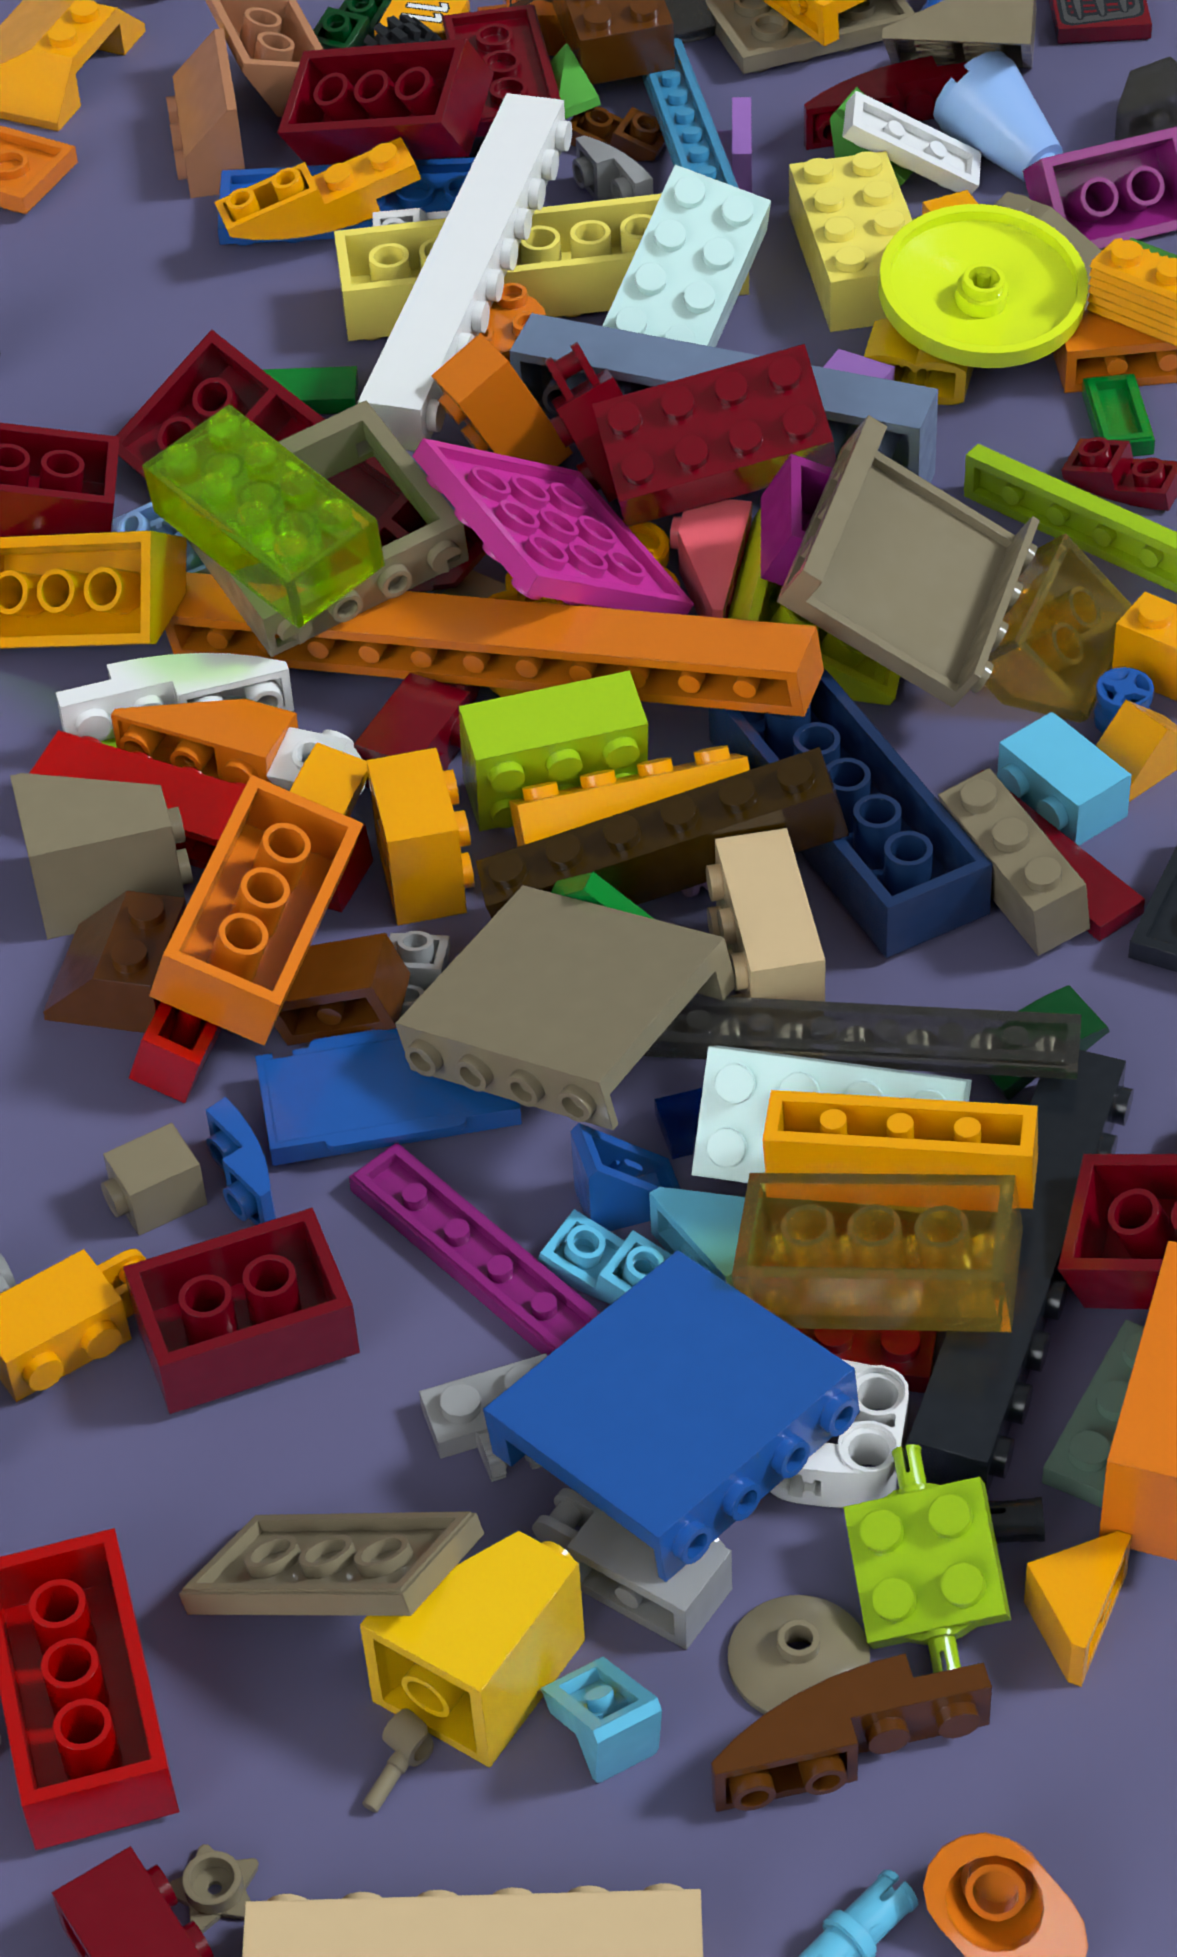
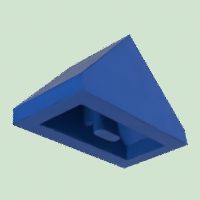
[570,1123,681,1231]

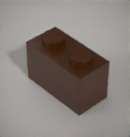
[274,933,411,1046]

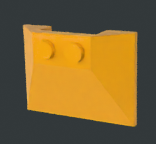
[0,0,146,131]

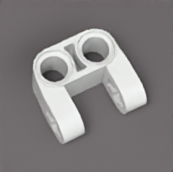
[770,1360,909,1508]

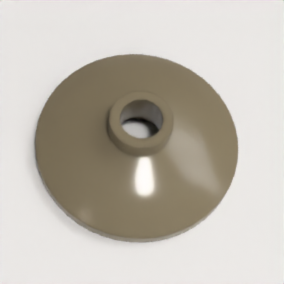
[728,1595,870,1714]

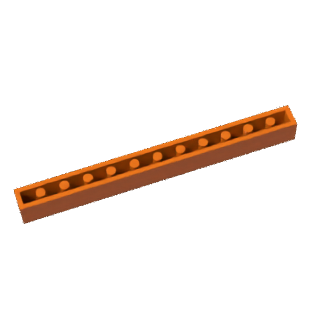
[165,572,824,717]

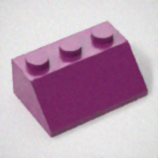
[1023,127,1177,249]

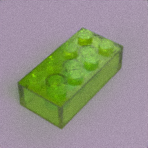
[142,404,385,629]

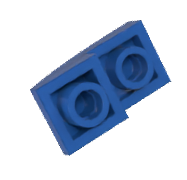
[205,1097,276,1225]

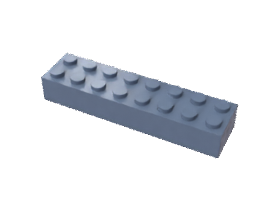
[510,313,938,483]

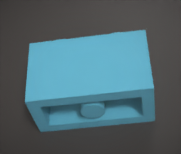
[997,712,1131,846]

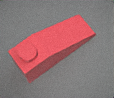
[670,499,752,618]

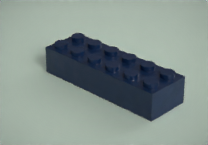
[709,668,993,958]

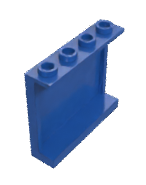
[483,1250,860,1582]

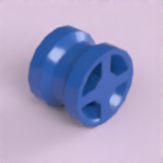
[1094,667,1154,734]

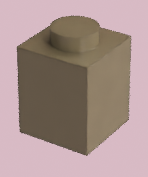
[101,1123,207,1236]

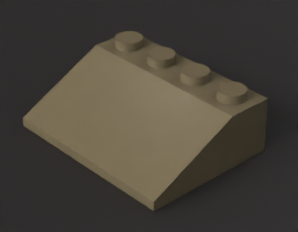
[882,0,1037,69]

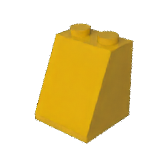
[360,1531,585,1768]

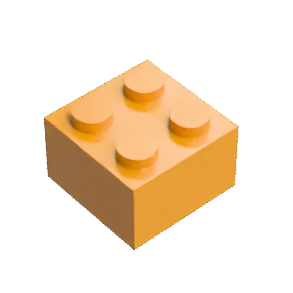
[366,747,475,926]

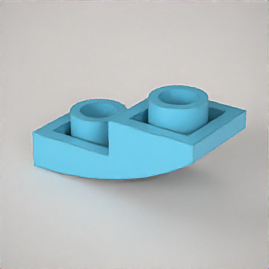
[538,1209,672,1304]

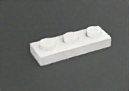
[843,91,981,195]

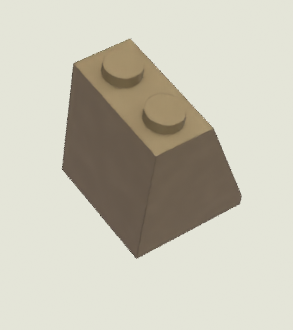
[10,773,193,940]

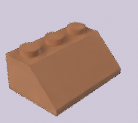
[205,0,323,117]
[166,28,245,198]

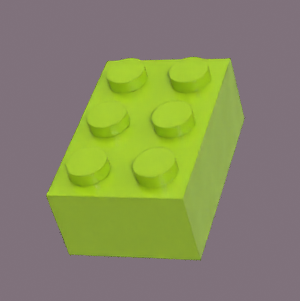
[459,670,648,831]

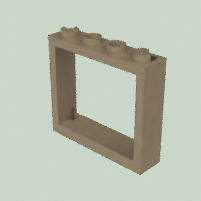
[171,400,469,657]

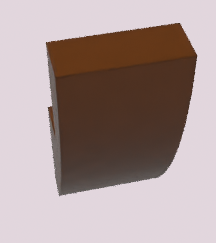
[570,106,666,161]

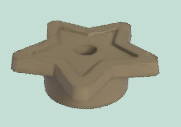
[169,1844,259,1933]

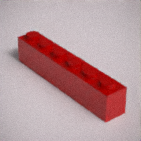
[29,730,373,913]

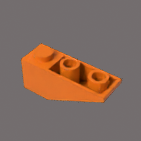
[111,699,298,784]

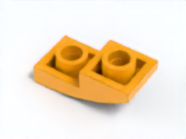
[290,742,368,817]

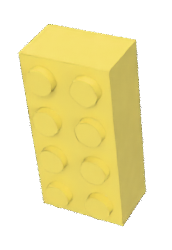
[789,151,912,332]

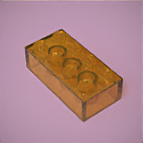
[732,1173,1023,1332]

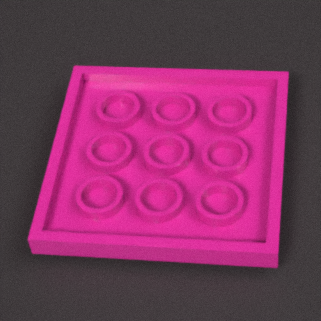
[412,438,694,615]

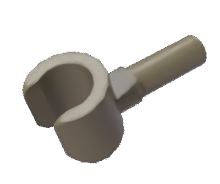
[362,1708,434,1813]

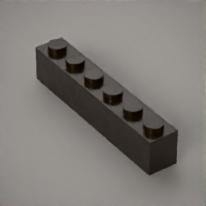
[476,747,849,918]

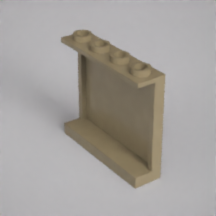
[776,415,1040,708]
[395,885,736,1130]

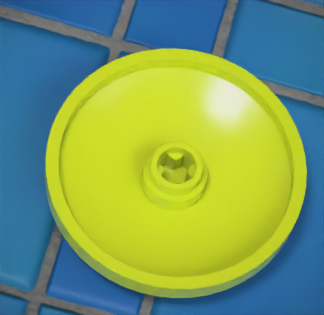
[878,204,1088,368]

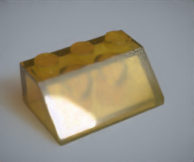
[985,533,1132,723]

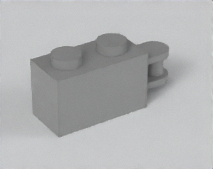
[532,1488,732,1650]

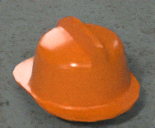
[923,1832,1088,1957]

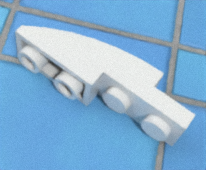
[56,653,294,741]

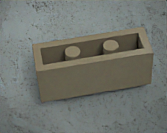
[938,768,1090,956]

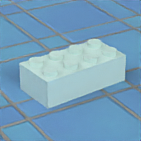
[602,165,771,347]
[691,1046,972,1212]

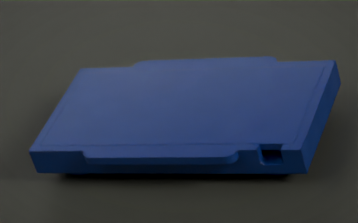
[255,1028,522,1166]

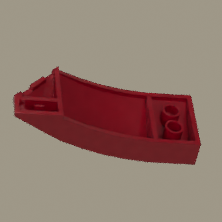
[116,329,486,592]

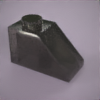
[1114,56,1177,141]

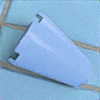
[933,51,1063,182]

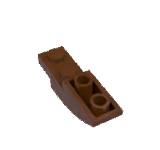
[711,1653,992,1812]

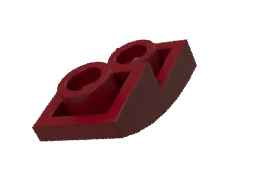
[1061,437,1177,511]

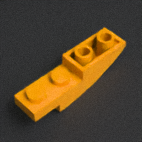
[214,137,421,240]

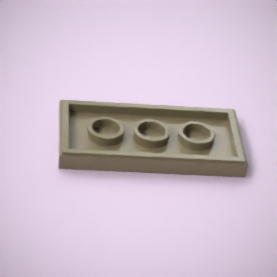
[179,1511,485,1616]

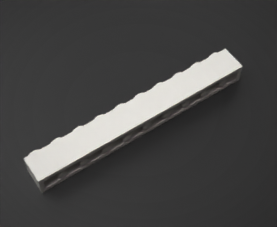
[358,93,572,451]

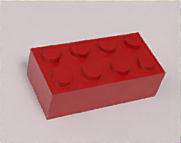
[0,1528,180,1850]

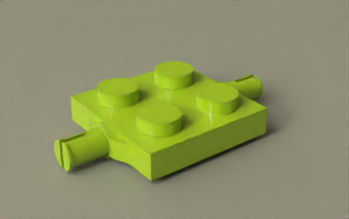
[843,1444,1011,1673]

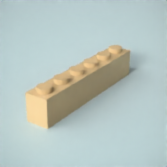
[242,1883,703,1957]

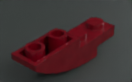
[804,56,969,150]

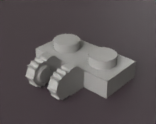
[419,1353,547,1482]

